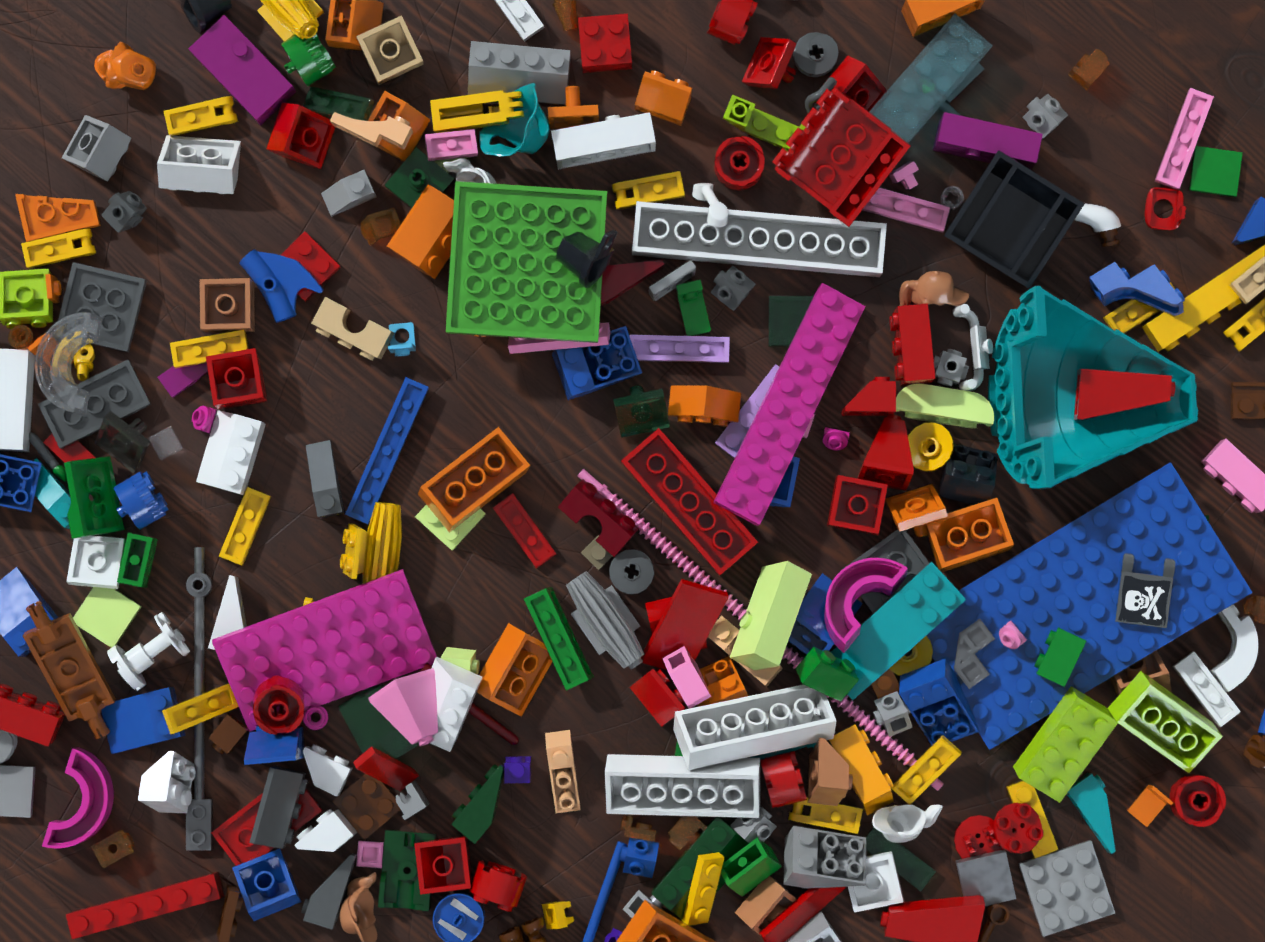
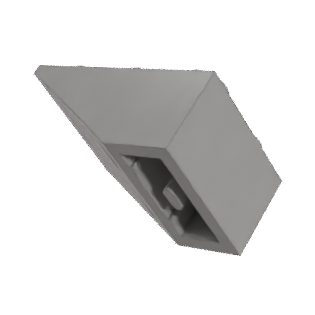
[784,826,866,889]

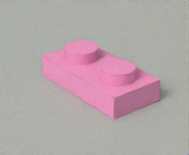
[425,129,478,161]

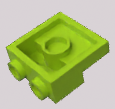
[0,269,53,330]

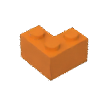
[668,386,741,427]

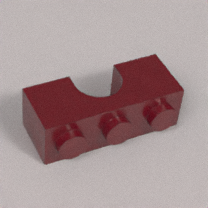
[558,479,640,557]

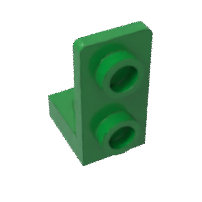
[676,280,711,336]

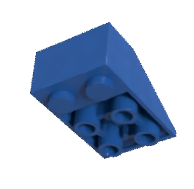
[552,326,642,400]
[0,454,42,512]
[788,573,862,655]
[899,658,979,746]

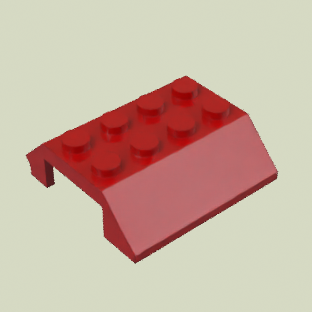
[772,88,911,227]

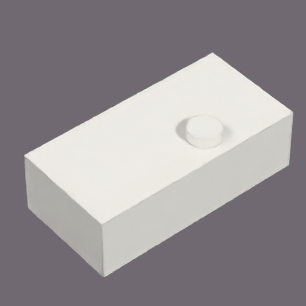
[551,112,656,169]
[0,349,35,452]

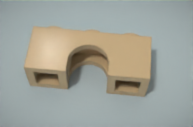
[311,297,395,361]

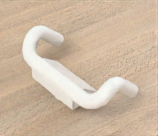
[952,304,993,391]

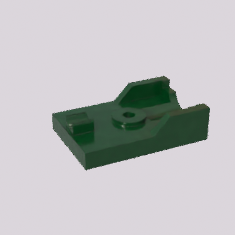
[378,830,436,911]

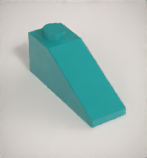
[34,458,71,529]
[1066,773,1116,854]

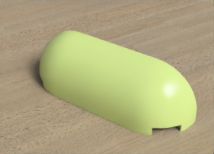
[896,383,994,428]

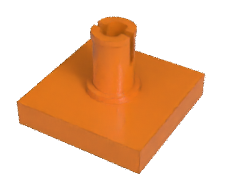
[548,86,599,129]
[885,484,948,537]

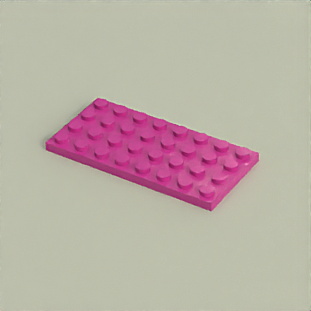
[212,569,437,732]

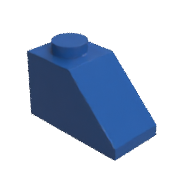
[1232,197,1265,246]

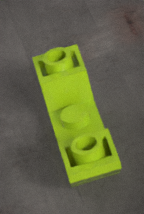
[723,95,805,150]

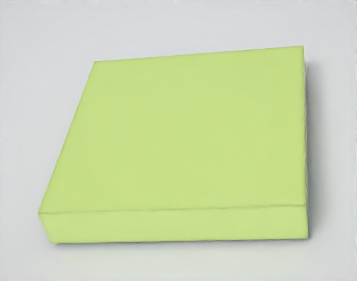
[73,587,142,648]

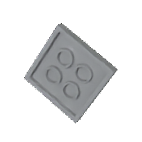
[1018,840,1115,937]

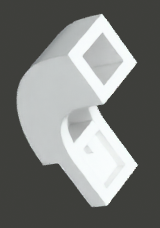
[1209,604,1258,692]

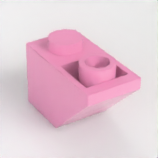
[662,646,711,709]

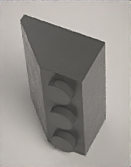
[249,765,308,849]

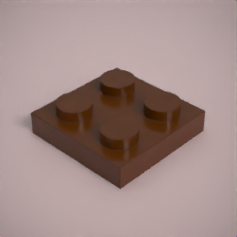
[332,774,401,840]
[217,885,243,942]

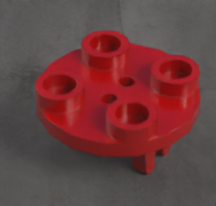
[993,803,1044,854]
[954,815,1003,859]

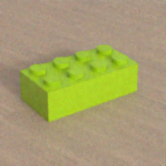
[1108,671,1223,773]
[1013,686,1118,803]

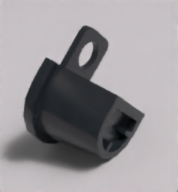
[180,0,232,33]
[556,230,617,288]

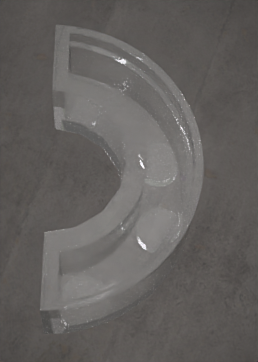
[35,312,103,416]

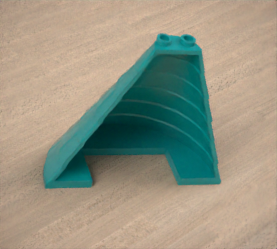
[988,286,1198,489]

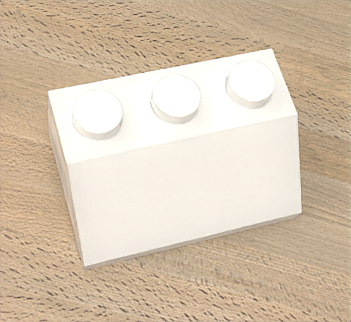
[157,135,241,194]
[196,410,266,495]
[431,657,483,752]

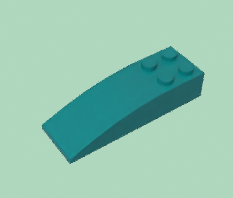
[831,562,966,701]

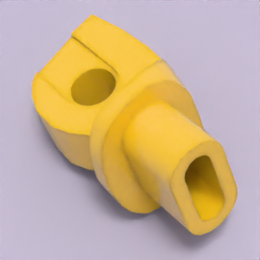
[73,341,95,381]

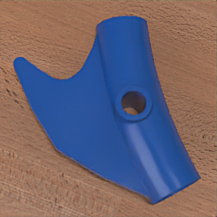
[239,249,324,323]

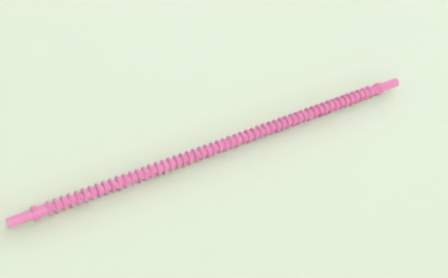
[578,469,944,791]

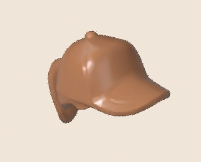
[899,271,969,306]
[339,872,377,942]

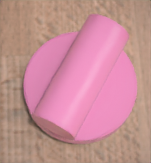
[999,620,1027,649]

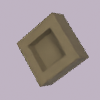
[581,535,613,570]

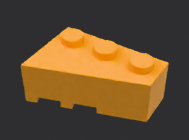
[829,724,894,815]

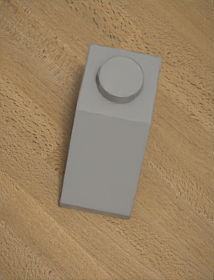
[321,170,377,217]

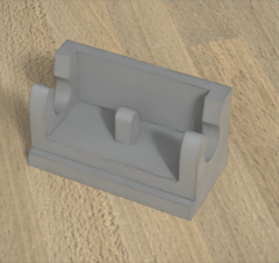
[396,780,430,820]

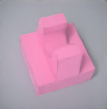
[889,161,919,190]

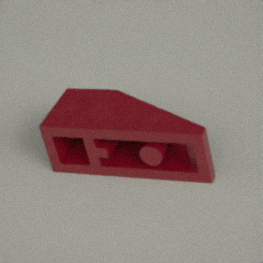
[600,260,665,307]

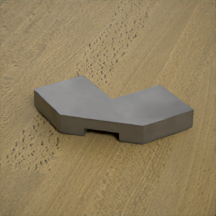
[954,619,995,689]

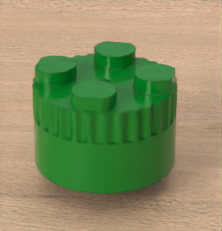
[281,34,336,87]

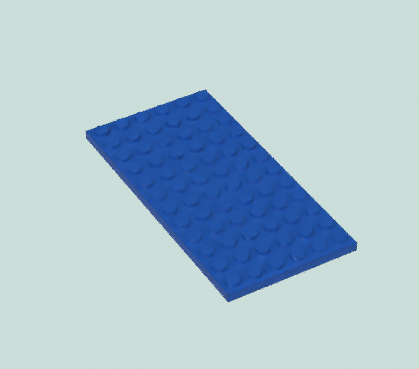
[926,462,1253,750]

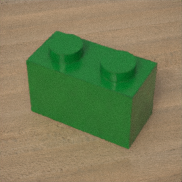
[117,533,158,588]
[1034,627,1086,687]
[795,647,859,702]
[721,837,782,897]

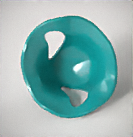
[479,83,550,157]

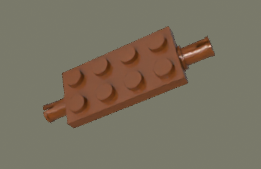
[23,601,116,739]

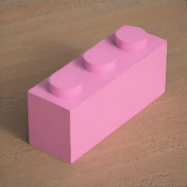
[1201,439,1265,513]

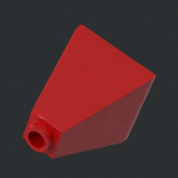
[857,415,914,491]

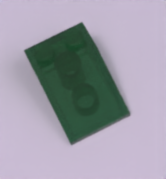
[338,683,419,759]

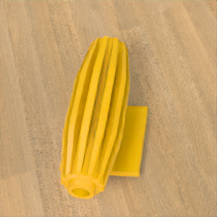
[257,0,324,41]
[340,502,402,584]

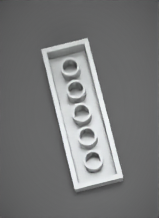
[673,685,837,770]
[605,754,760,818]

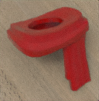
[1145,187,1187,230]

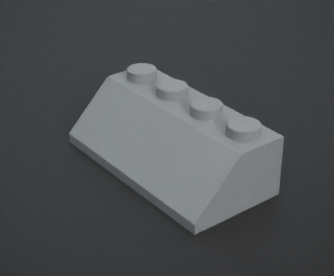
[468,41,571,105]

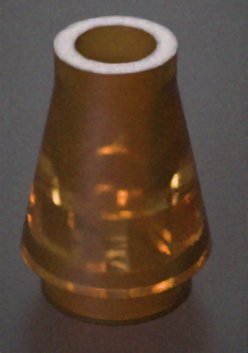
[552,0,578,31]
[8,325,34,350]

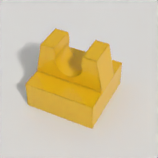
[542,901,574,929]

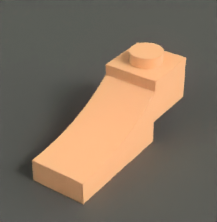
[330,112,413,149]
[708,615,782,687]

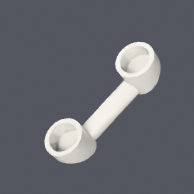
[692,183,728,227]

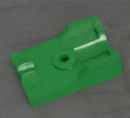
[64,456,124,539]

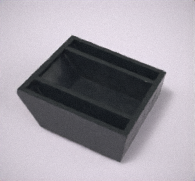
[944,150,1085,289]

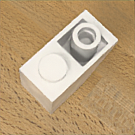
[303,744,353,796]

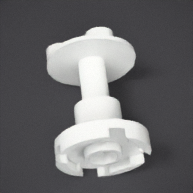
[107,612,190,691]

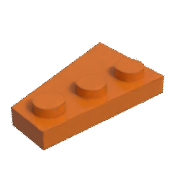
[15,194,101,242]

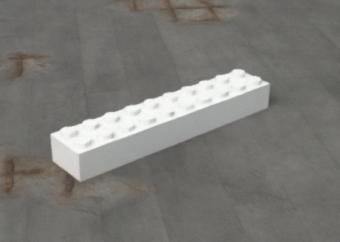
[632,201,887,277]

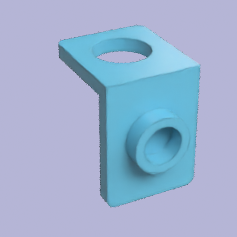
[388,322,416,356]

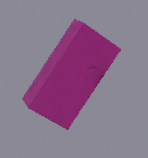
[188,15,296,126]
[932,112,1043,169]

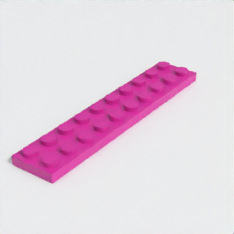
[713,283,866,526]

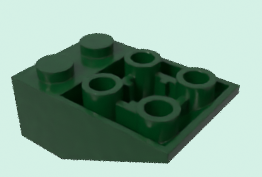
[451,763,504,844]

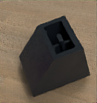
[938,443,998,505]

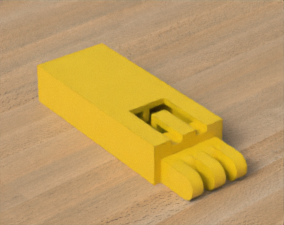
[430,90,524,133]

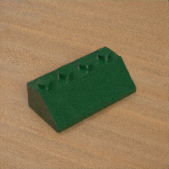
[651,817,749,919]

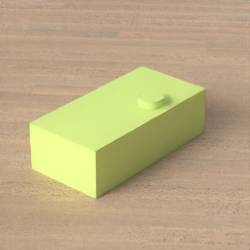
[730,561,812,670]

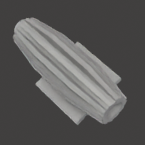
[566,571,644,670]

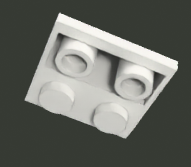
[138,751,196,813]
[294,809,358,852]

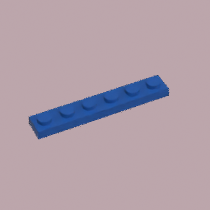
[345,377,429,525]

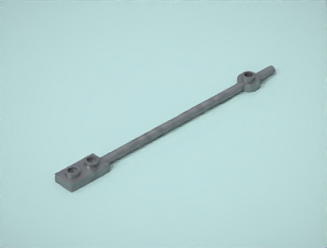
[186,547,213,851]

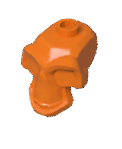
[94,42,156,90]

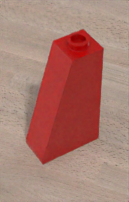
[1074,369,1175,421]
[880,895,985,942]

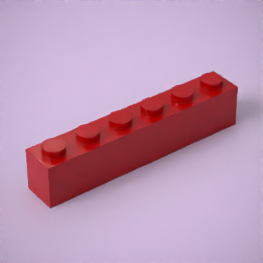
[66,872,225,939]

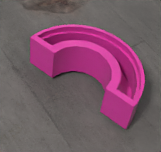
[824,558,908,653]
[42,747,114,849]

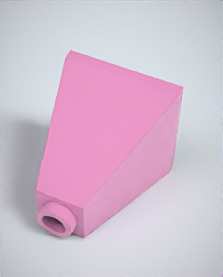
[368,668,438,746]

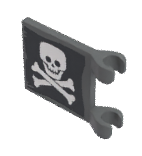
[1115,553,1175,628]

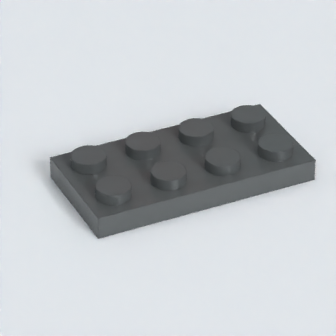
[38,359,152,450]

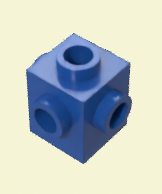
[620,837,659,878]

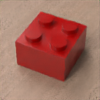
[578,14,632,73]
[827,475,888,535]

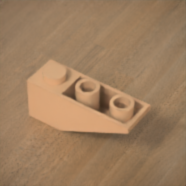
[545,730,581,813]

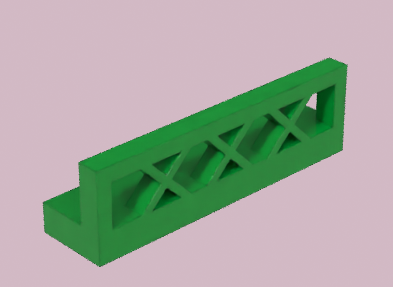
[524,587,594,690]

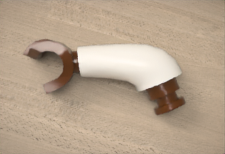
[1075,203,1121,247]

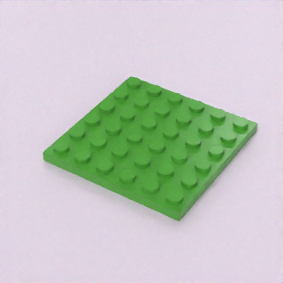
[446,181,607,343]

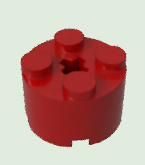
[707,0,758,45]
[714,136,765,191]
[253,675,304,735]
[760,751,807,808]
[1169,774,1226,827]
[469,860,527,912]

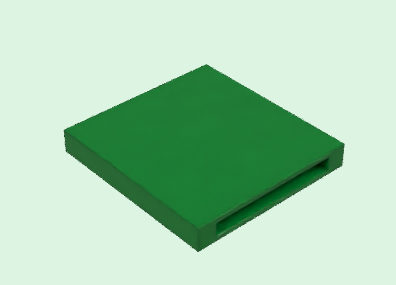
[1189,146,1243,197]

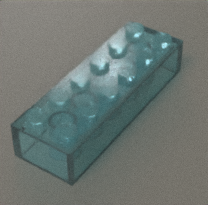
[869,14,993,144]

